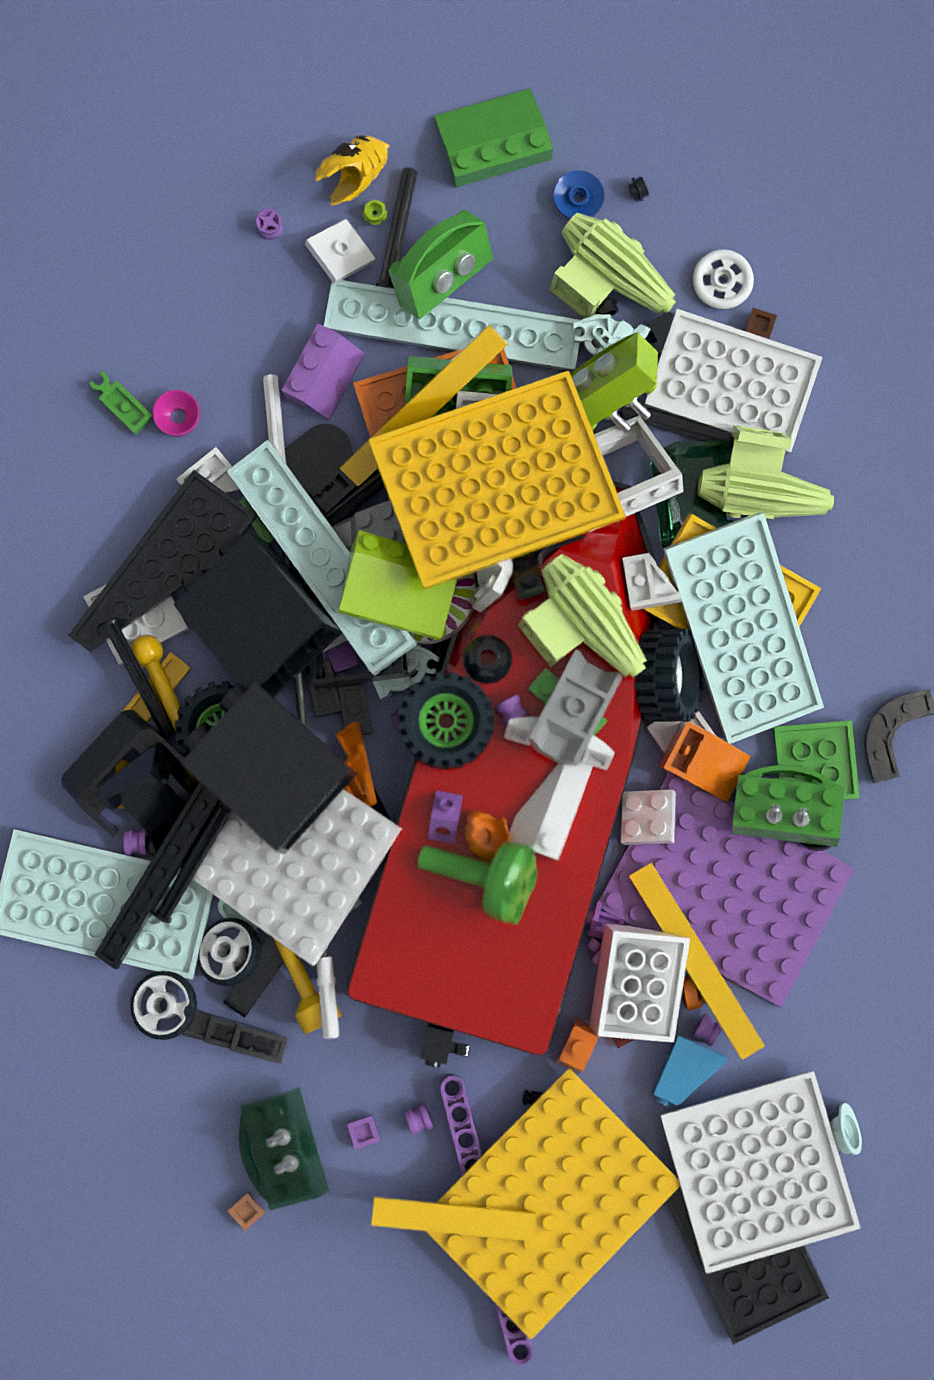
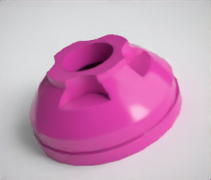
[153,390,200,437]

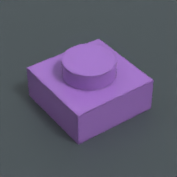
[347,1115,380,1150]

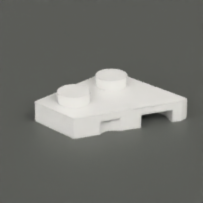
[623,553,682,611]

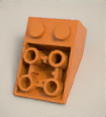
[658,722,751,802]

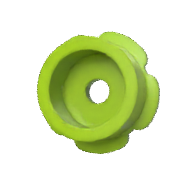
[362,200,388,225]

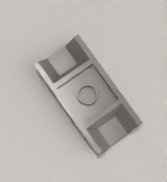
[332,500,406,551]
[528,649,623,766]

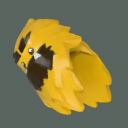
[315,134,389,205]

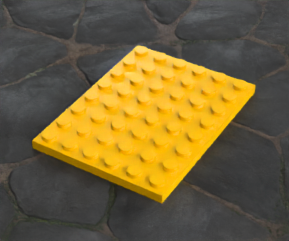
[368,371,626,590]
[426,1067,681,1340]

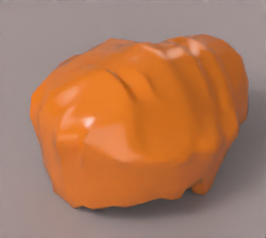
[465,811,511,863]

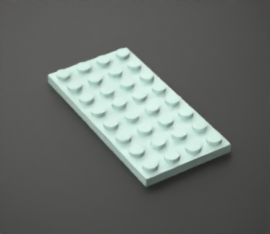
[663,512,824,744]
[0,829,214,979]

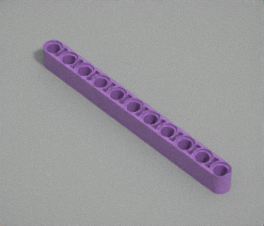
[440,1074,533,1365]

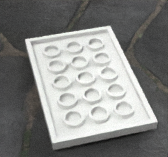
[644,309,823,454]

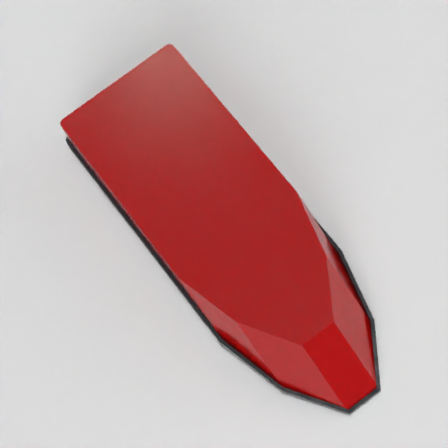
[346,480,659,1055]

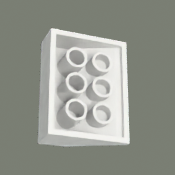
[589,924,690,1042]

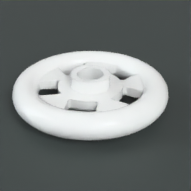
[693,249,754,309]

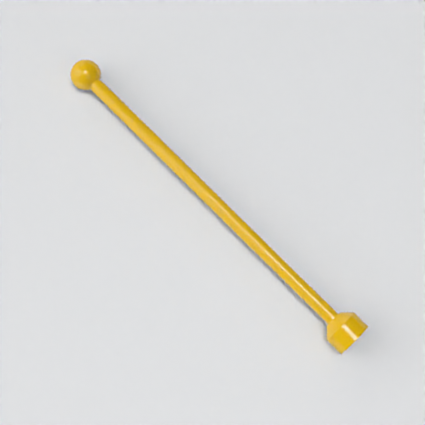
[130,635,342,1035]

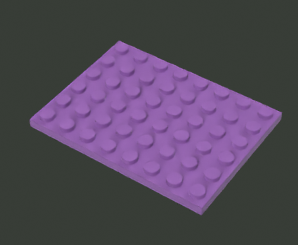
[598,772,854,1008]

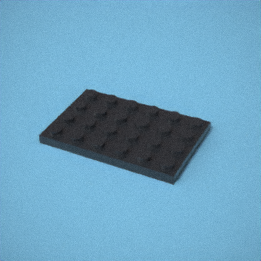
[666,1187,829,1345]

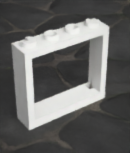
[589,416,683,533]

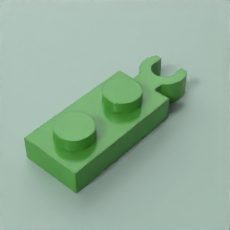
[89,371,153,435]

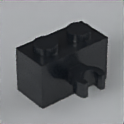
[420,1023,470,1068]

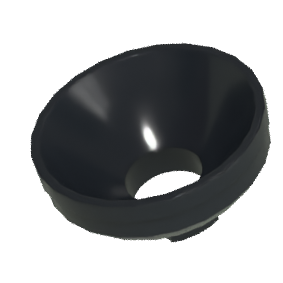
[463,635,512,684]

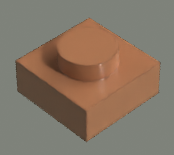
[228,1191,266,1231]

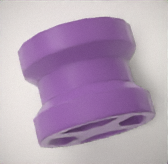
[256,209,283,240]
[495,695,529,727]
[124,829,148,855]
[692,1013,722,1047]
[405,1103,434,1136]

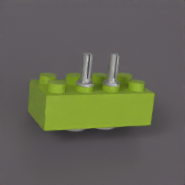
[570,332,658,433]

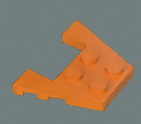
[336,722,377,807]

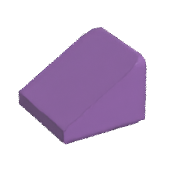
[327,642,360,675]

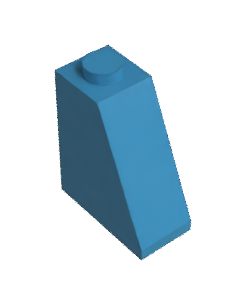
[651,1034,728,1107]

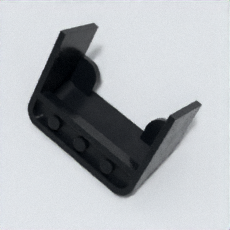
[61,710,185,838]

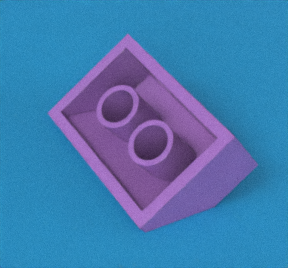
[282,323,365,420]

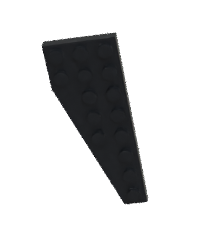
[68,470,257,652]

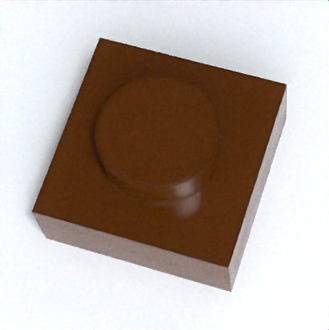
[745,308,777,339]

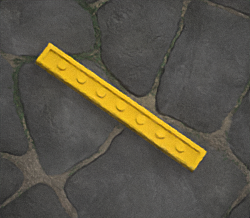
[340,324,508,487]
[629,863,765,1060]

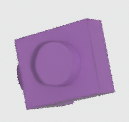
[586,900,624,939]

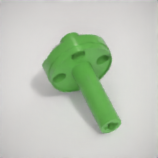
[418,842,538,924]

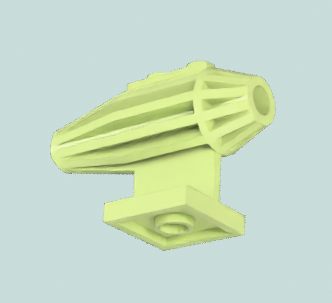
[549,213,676,319]
[697,425,834,519]
[517,554,646,678]

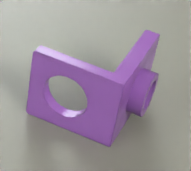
[428,791,463,843]

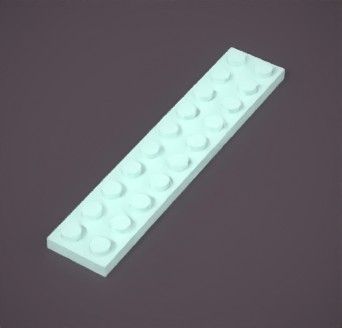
[324,280,582,372]
[227,440,417,676]

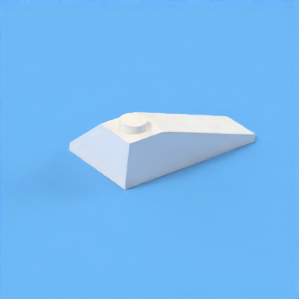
[509,755,593,860]

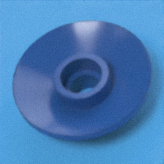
[554,170,604,219]

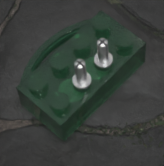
[239,1087,329,1211]

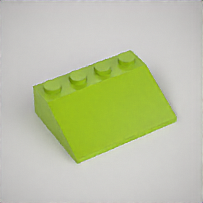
[338,530,457,641]

